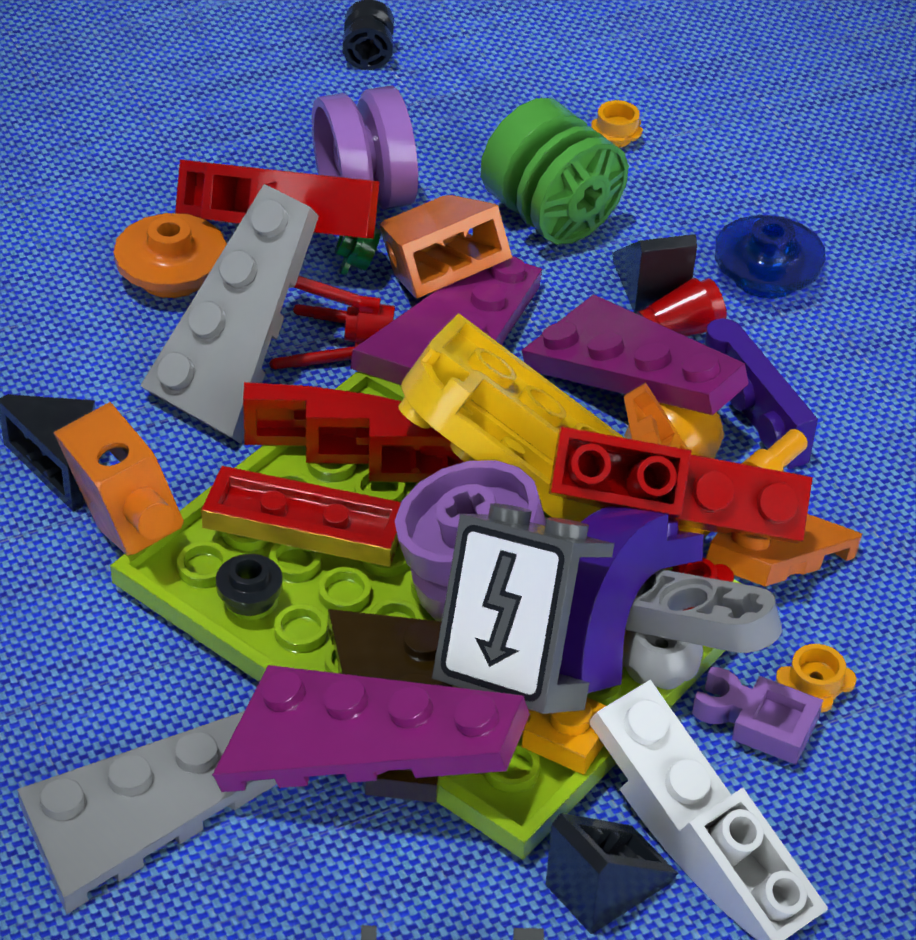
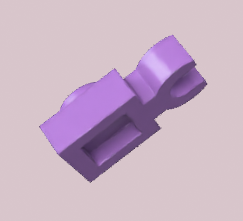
[692,667,823,765]

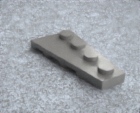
[140,184,319,444]
[17,711,277,915]

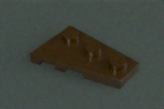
[328,609,454,803]

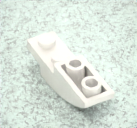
[589,680,829,940]

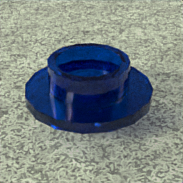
[715,215,825,299]

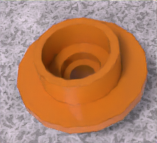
[113,213,227,298]

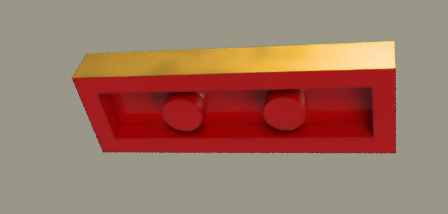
[201,466,401,567]

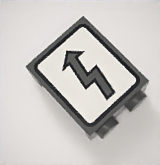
[432,503,614,714]

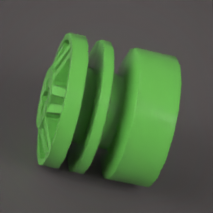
[480,98,629,245]

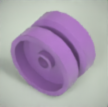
[312,86,418,210]
[395,460,546,622]

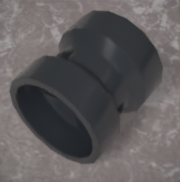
[343,0,394,70]

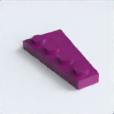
[351,256,543,385]
[521,294,749,415]

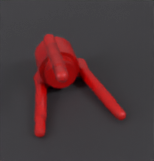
[269,276,395,370]

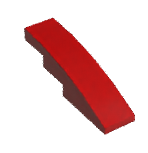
[243,382,464,482]

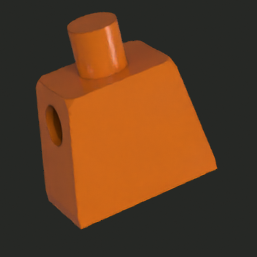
[380,195,512,299]
[53,402,184,556]

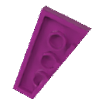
[212,665,530,792]

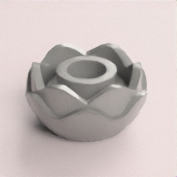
[623,630,703,690]

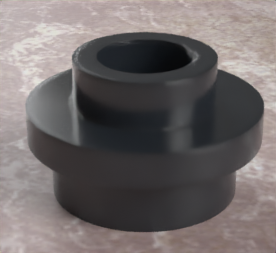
[216,554,283,616]

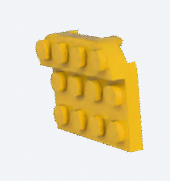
[398,313,624,522]

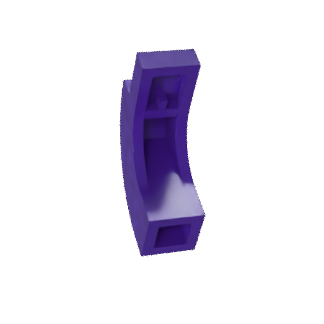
[559,506,704,693]

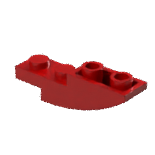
[175,159,380,239]
[548,426,813,543]

